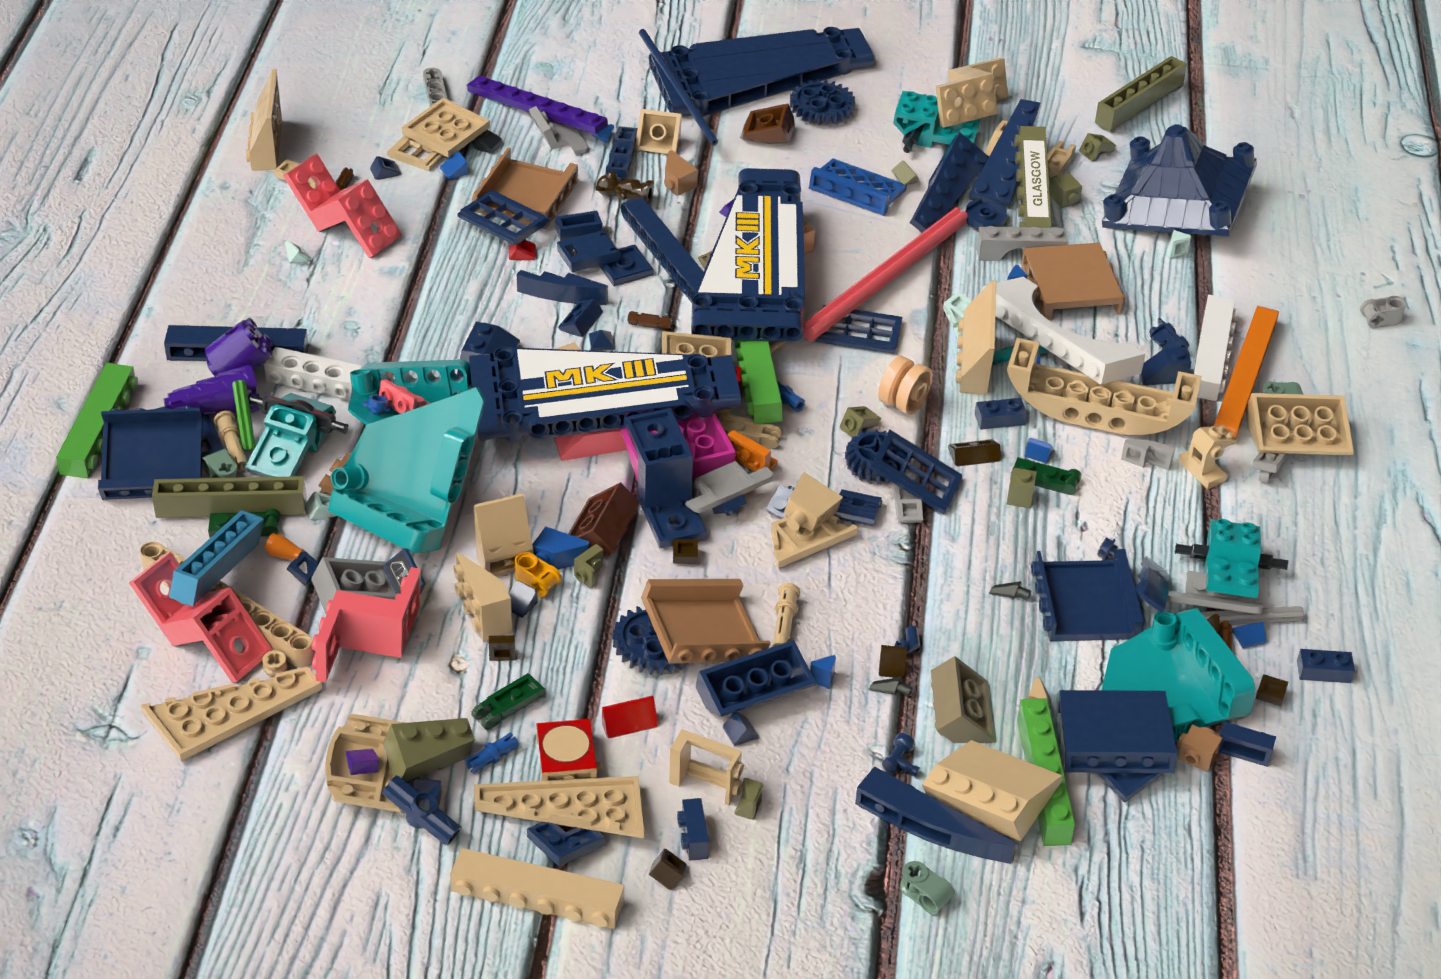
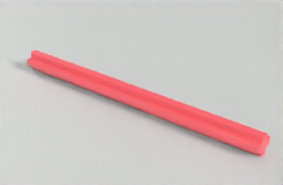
[803,207,968,342]

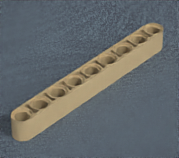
[140,542,314,668]

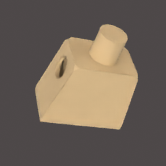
[784,472,843,531]

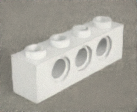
[264,347,362,400]

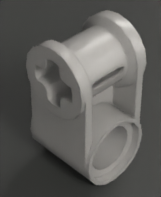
[1360,296,1406,328]

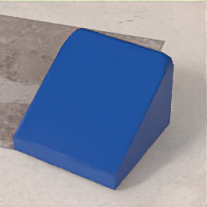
[440,151,468,180]

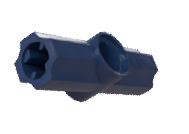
[382,775,462,846]

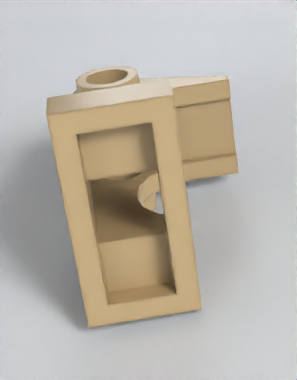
[1178,425,1238,490]

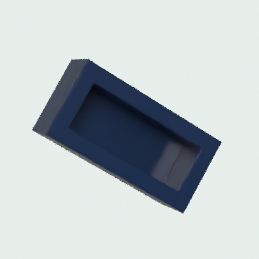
[555,210,603,241]
[974,398,1027,429]
[1297,649,1355,683]
[1218,721,1276,767]
[677,798,709,861]

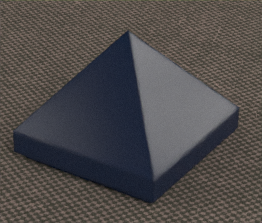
[589,330,614,351]

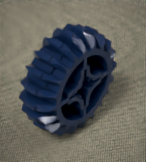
[845,429,907,485]

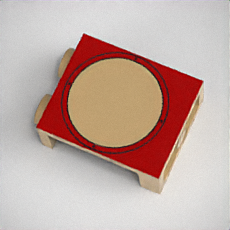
[536,719,597,781]

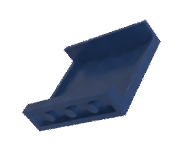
[98,406,203,500]
[1031,549,1144,642]
[1058,690,1177,773]

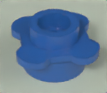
[363,395,392,415]

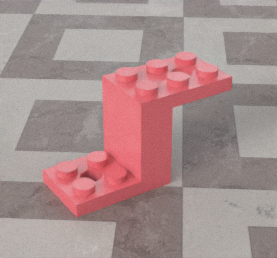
[283,154,402,258]
[129,552,273,683]
[312,567,421,682]

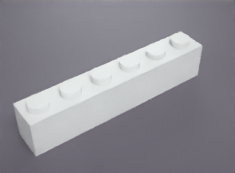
[1193,295,1238,401]

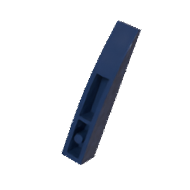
[855,766,1017,864]

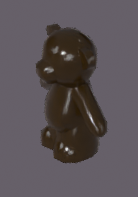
[596,171,654,203]

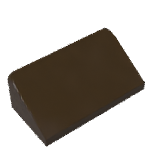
[948,439,1001,466]

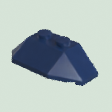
[457,321,520,377]

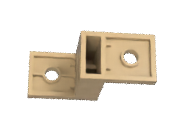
[936,57,1008,127]

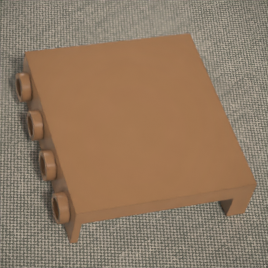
[472,148,578,230]
[1022,242,1125,320]
[641,579,771,664]

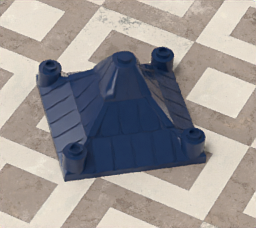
[1102,124,1257,236]

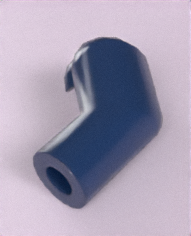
[894,626,920,656]

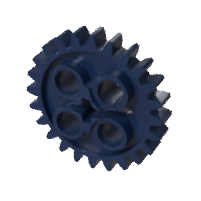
[790,79,855,125]
[612,606,689,675]

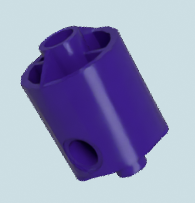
[205,318,273,376]

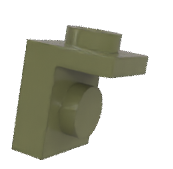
[1079,133,1116,161]
[840,406,881,437]
[574,544,603,588]

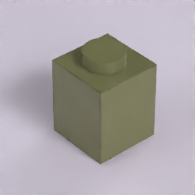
[1049,172,1082,208]
[1006,468,1037,508]

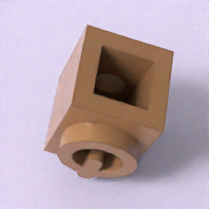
[1177,725,1222,772]

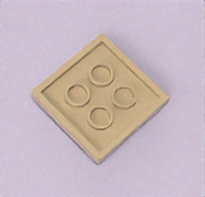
[401,98,490,158]

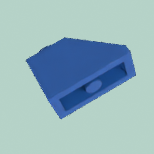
[532,526,590,570]

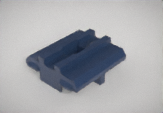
[834,489,882,526]

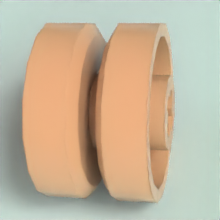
[878,355,933,415]

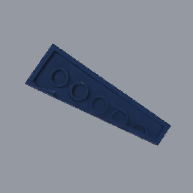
[969,99,1041,207]
[910,132,989,233]

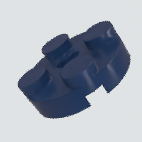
[965,199,1007,230]

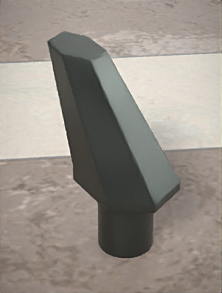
[989,581,1031,600]
[869,677,913,696]

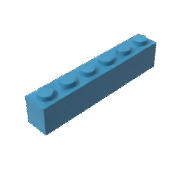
[169,510,264,606]

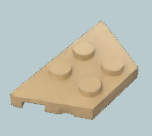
[771,515,858,569]

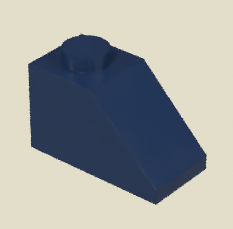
[1139,347,1192,385]

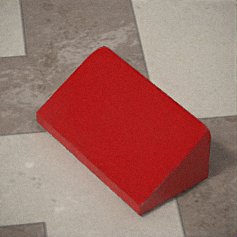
[602,696,658,738]

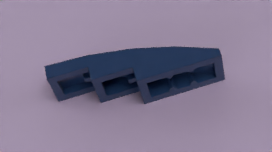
[605,126,638,178]
[516,270,608,305]
[1135,556,1169,613]

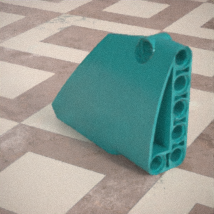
[328,387,485,553]

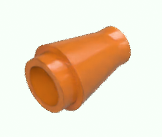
[265,533,304,561]

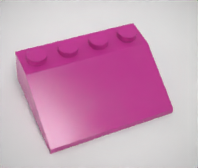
[620,413,736,483]

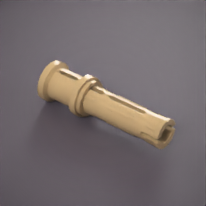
[214,411,248,473]
[772,583,801,647]

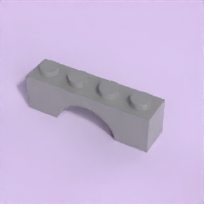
[976,226,1068,261]

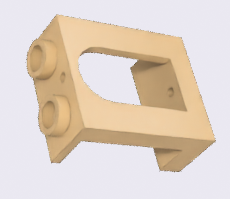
[669,729,744,805]

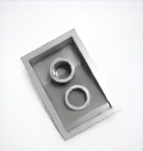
[311,557,396,614]

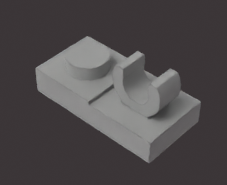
[1252,453,1287,482]

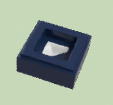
[287,551,319,586]

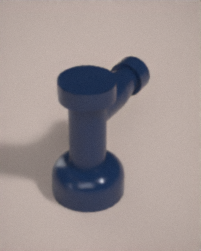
[882,733,920,777]

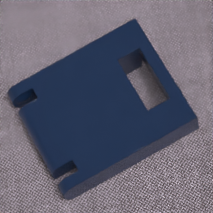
[557,230,621,273]

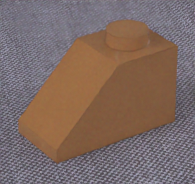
[664,150,698,196]

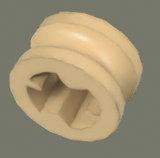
[262,650,287,677]

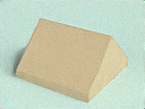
[635,109,682,154]

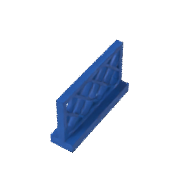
[809,158,907,216]

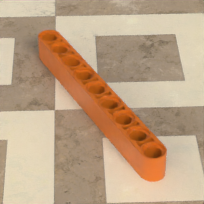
[1214,305,1279,439]

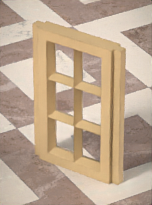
[387,135,444,171]

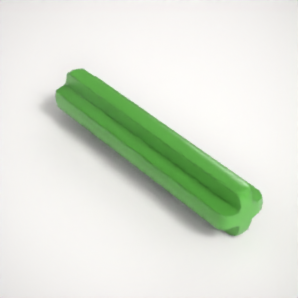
[232,380,256,451]

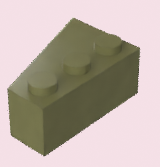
[383,718,475,782]

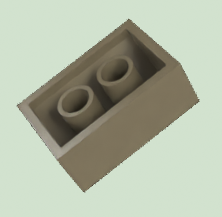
[931,656,995,743]

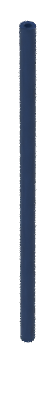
[639,29,718,146]

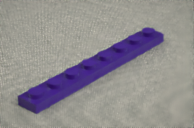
[467,76,608,135]

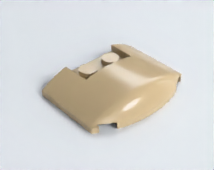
[325,714,405,812]

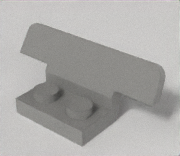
[529,106,588,155]
[685,461,773,513]
[1167,571,1263,614]

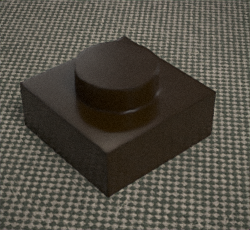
[673,539,698,564]
[489,635,516,661]
[1255,674,1289,707]

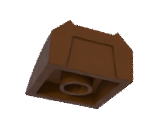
[740,103,795,144]

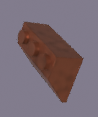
[568,482,640,556]

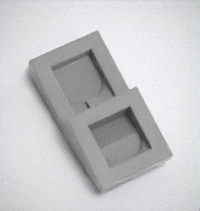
[1121,439,1176,470]
[893,482,923,523]

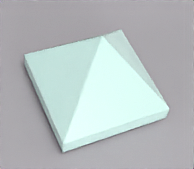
[285,240,312,263]

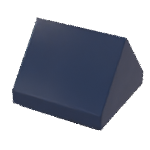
[723,712,758,746]

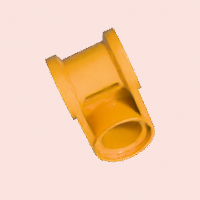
[515,552,562,598]

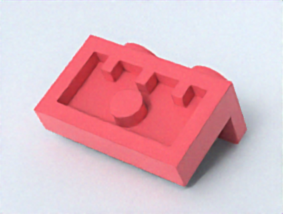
[379,379,430,414]

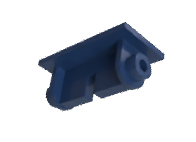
[1149,317,1190,356]

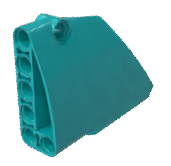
[348,359,473,425]
[1101,608,1256,741]

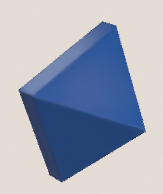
[591,124,614,143]

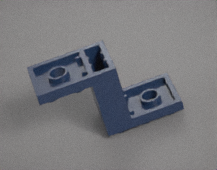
[624,408,707,549]

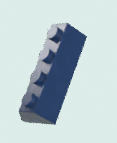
[695,640,816,717]

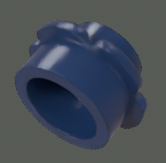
[1097,537,1118,560]

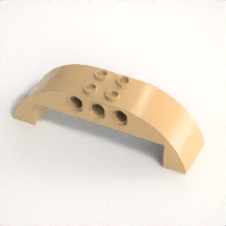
[1007,338,1202,435]

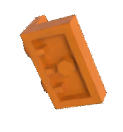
[727,430,778,471]

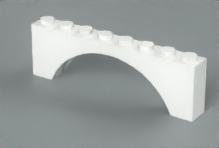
[983,277,1146,385]

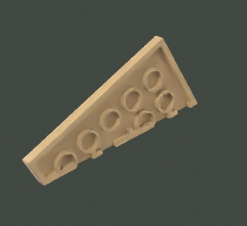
[141,666,322,762]
[474,776,644,838]

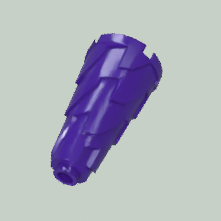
[163,364,260,415]

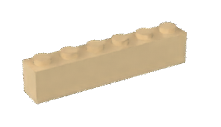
[450,848,624,929]

